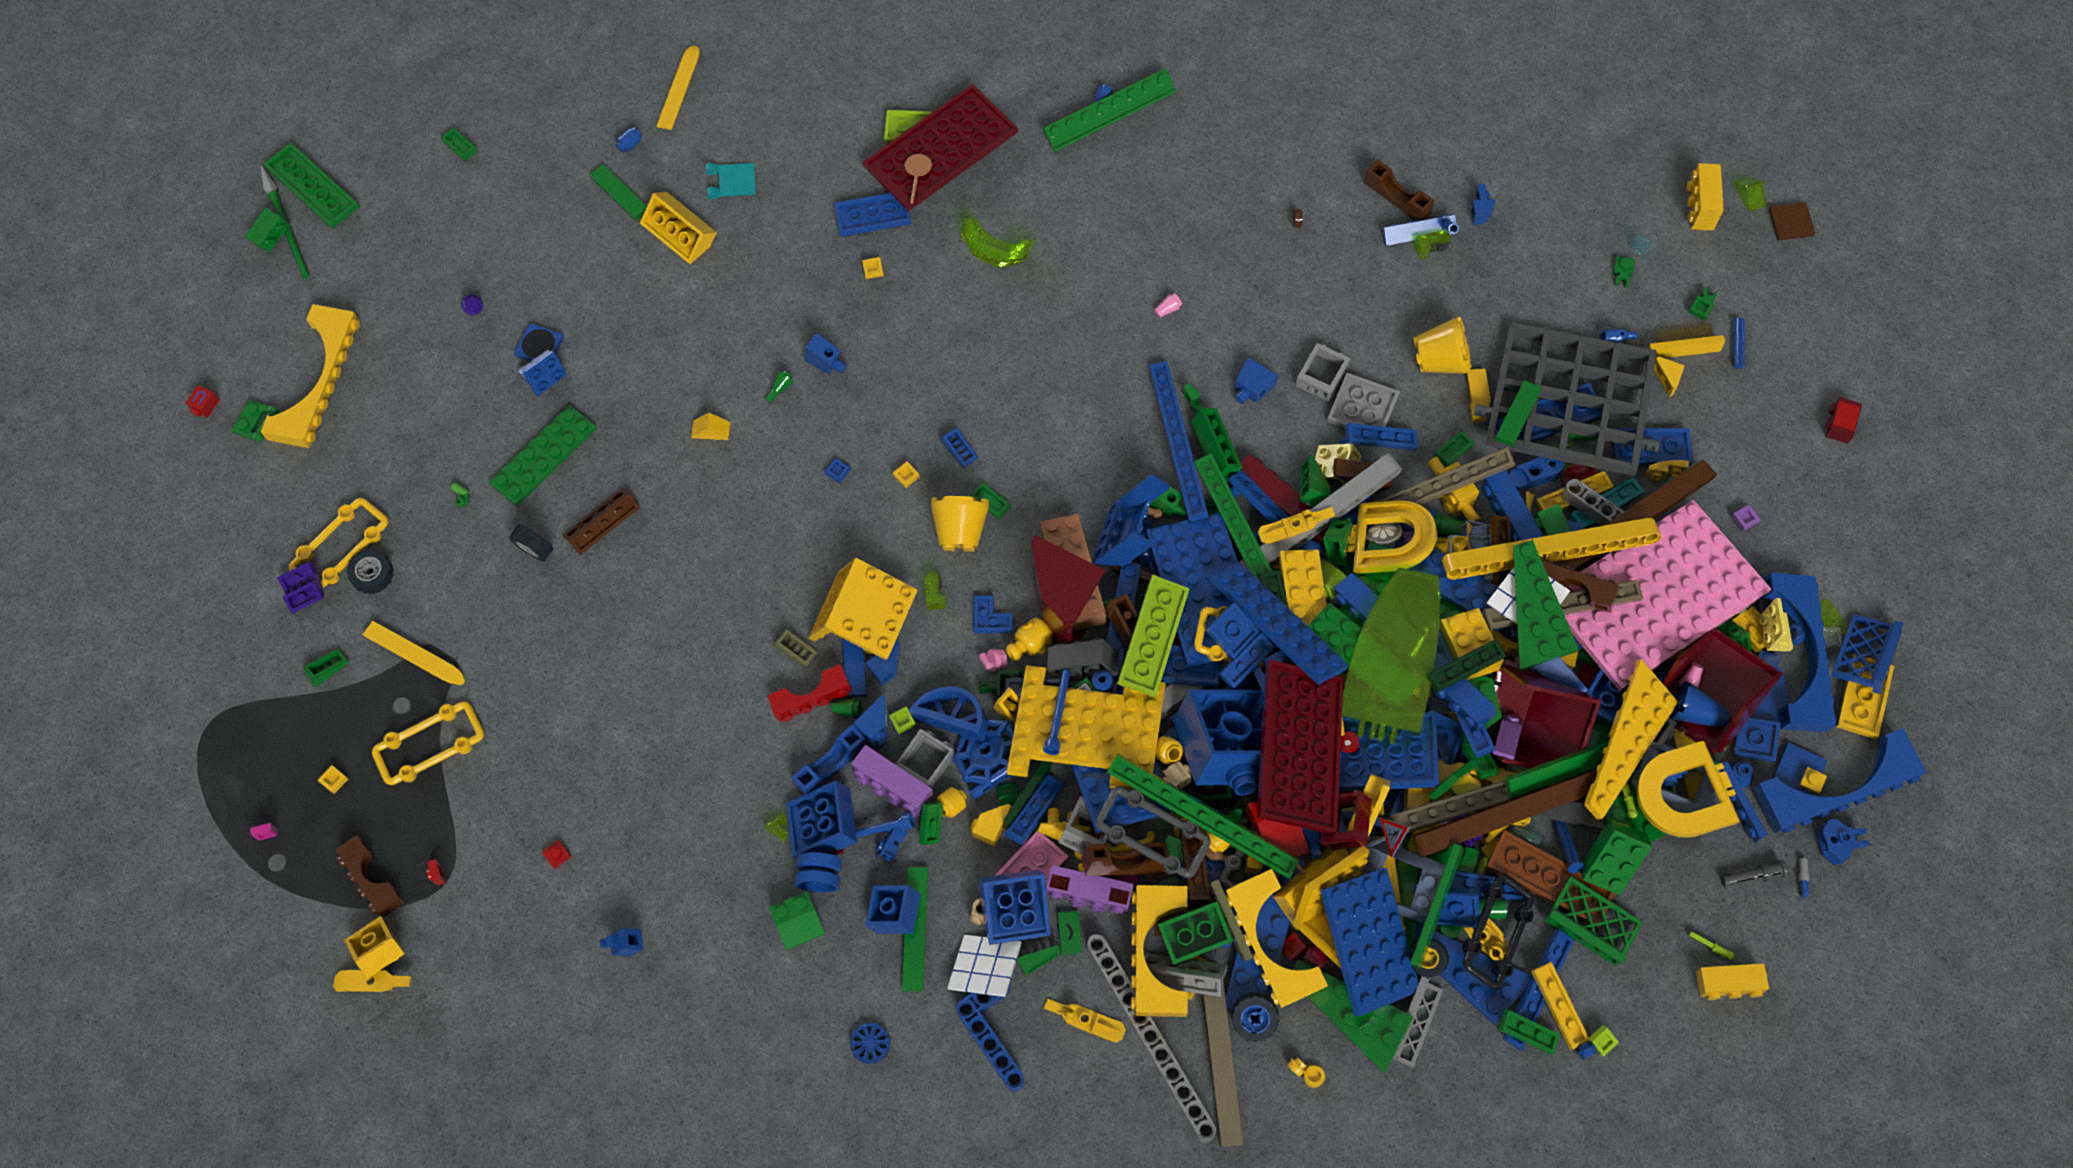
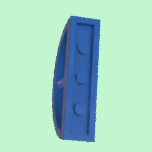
[909,686,988,742]

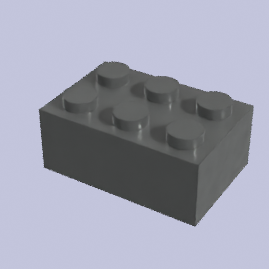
[1047,638,1119,681]

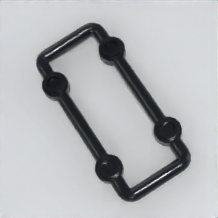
[1462,873,1534,990]

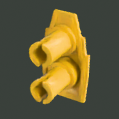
[1038,808,1090,841]
[1464,918,1508,961]

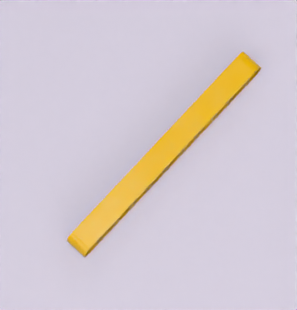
[1442,518,1661,580]

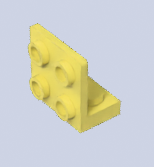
[1315,444,1362,485]
[1760,598,1793,652]

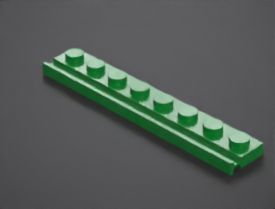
[1043,68,1177,152]

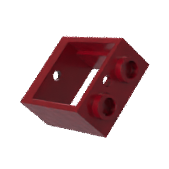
[1320,790,1372,851]

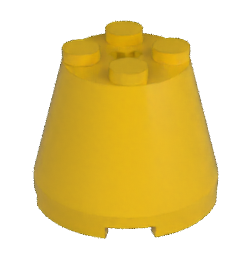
[1414,317,1472,374]
[931,496,989,552]

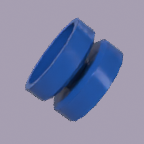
[794,852,842,893]

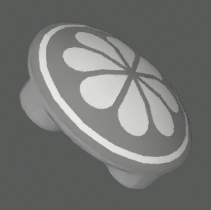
[1365,523,1403,547]

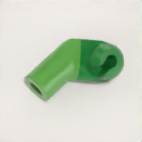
[450,482,469,507]

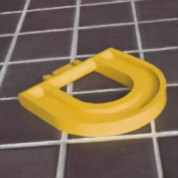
[1348,501,1437,574]
[1637,741,1740,837]

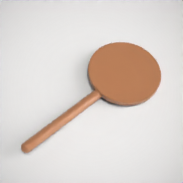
[905,154,932,204]

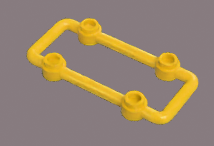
[289,498,389,589]
[1194,606,1293,672]
[372,701,484,785]

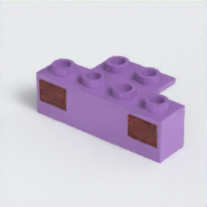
[1046,865,1134,914]

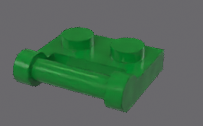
[231,399,280,443]

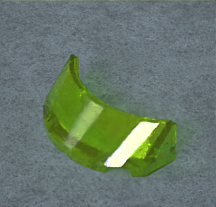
[960,215,1038,267]

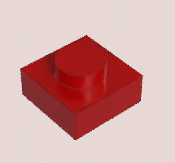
[542,840,571,869]
[426,859,446,886]
[1282,932,1309,963]

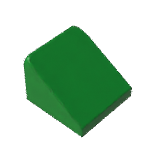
[996,781,1019,806]

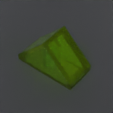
[1732,177,1766,212]

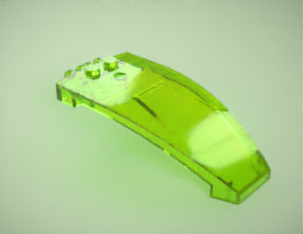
[1342,568,1441,744]

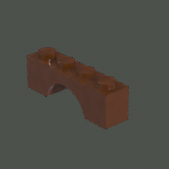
[1364,160,1435,221]
[1542,560,1619,613]
[335,835,404,918]
[1081,842,1170,876]

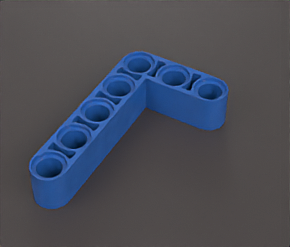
[956,983,1024,1092]

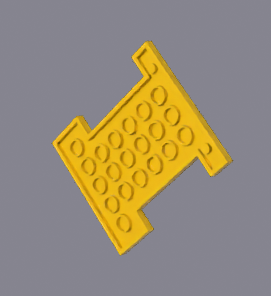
[1007,665,1166,791]

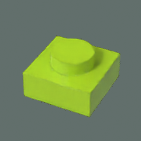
[889,706,916,734]
[1588,1025,1619,1057]

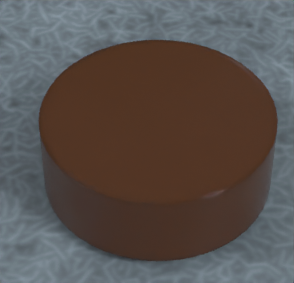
[1294,209,1303,228]

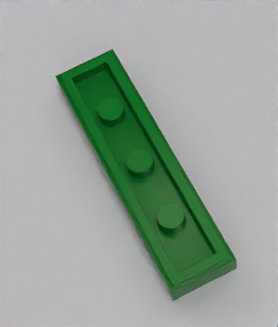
[589,164,647,221]
[1495,380,1542,447]

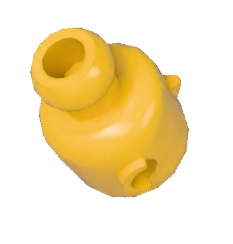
[1005,618,1054,661]

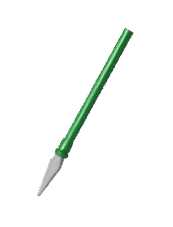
[261,166,309,279]

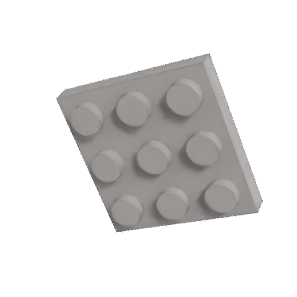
[1327,373,1400,428]

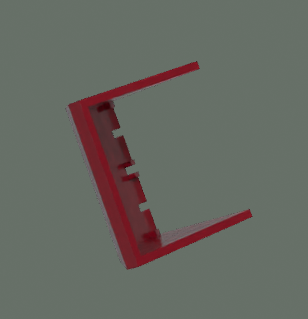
[1031,535,1105,644]
[1663,628,1783,755]
[1487,665,1601,776]

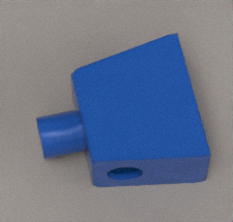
[805,333,847,374]
[1235,357,1278,404]

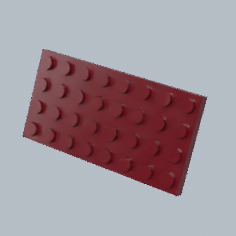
[862,84,1018,212]
[1257,660,1344,834]

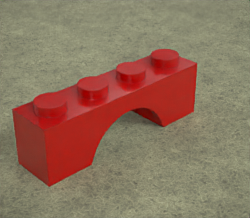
[767,664,853,722]

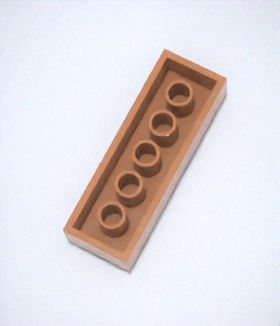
[1040,514,1106,631]

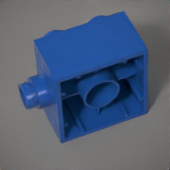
[1173,689,1264,795]

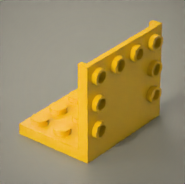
[808,558,918,660]
[1293,846,1406,968]

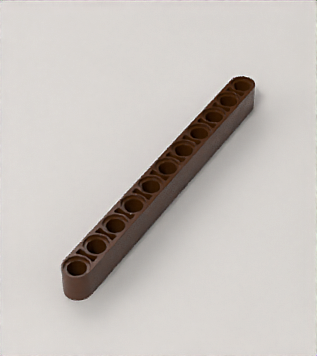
[1555,460,1717,571]
[1412,768,1597,857]

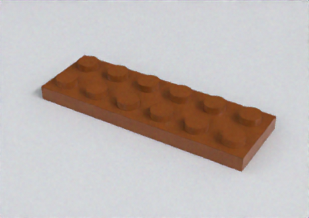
[1485,830,1615,928]

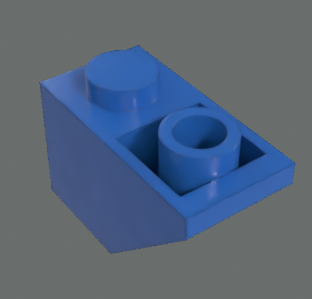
[866,640,901,687]

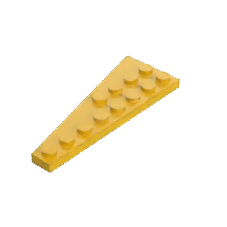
[1584,659,1678,819]

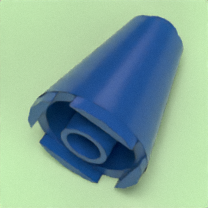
[1670,681,1730,728]

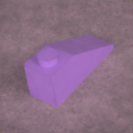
[1493,714,1523,760]

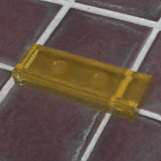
[1655,324,1714,343]

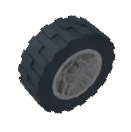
[509,524,554,562]
[347,550,394,594]

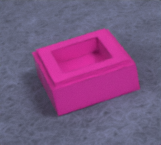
[250,823,278,841]

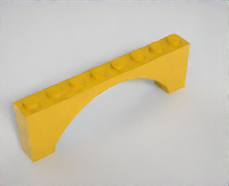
[261,304,360,448]

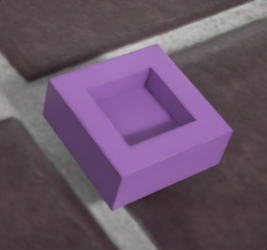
[1731,505,1760,532]

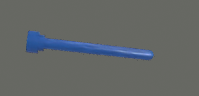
[1043,669,1070,755]
[856,812,915,838]

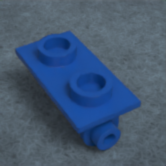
[875,827,908,863]

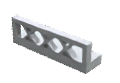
[1144,953,1227,997]
[1393,976,1443,1068]

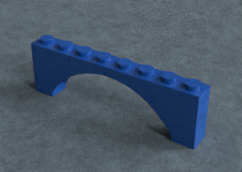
[1763,572,1836,732]
[1752,728,1927,834]

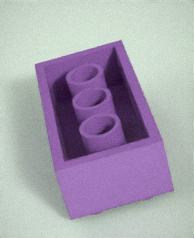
[851,745,934,819]

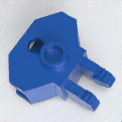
[1817,819,1870,865]

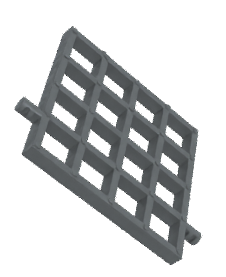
[1473,322,1660,476]

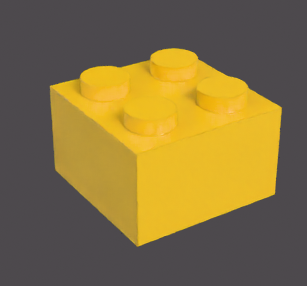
[344,916,404,978]

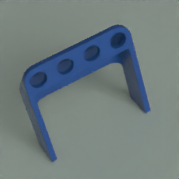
[1092,474,1170,566]

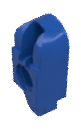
[1509,457,1564,490]

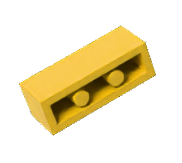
[1696,964,1769,1000]

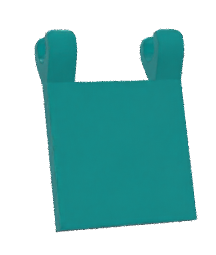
[705,163,756,199]

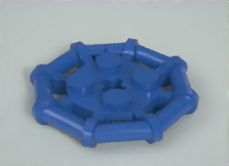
[952,717,1014,787]

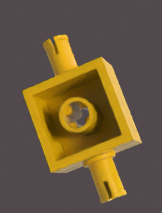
[1428,457,1481,522]

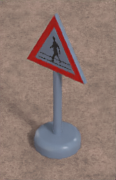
[1349,817,1410,858]

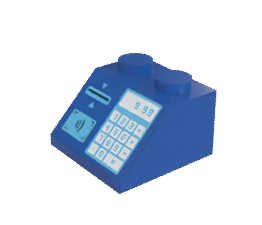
[854,695,889,751]

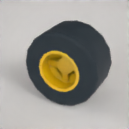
[1410,939,1449,978]

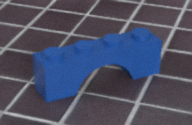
[791,724,868,795]

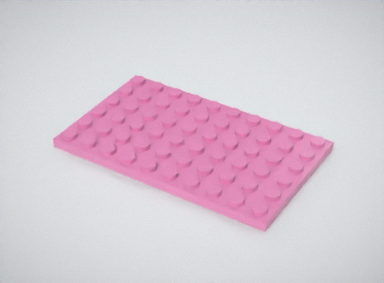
[1564,500,1771,691]

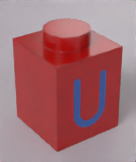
[185,385,220,418]

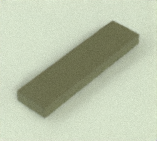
[1209,880,1253,962]

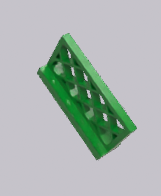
[1543,876,1643,966]

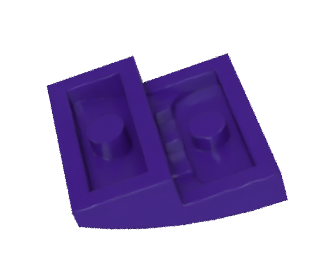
[277,561,324,614]

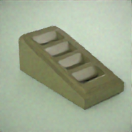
[774,629,818,668]

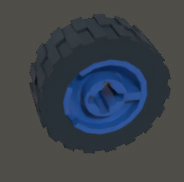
[1231,992,1279,1042]

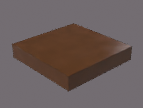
[1769,202,1815,240]

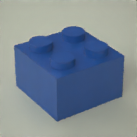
[865,885,921,934]

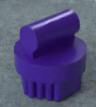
[461,294,483,315]

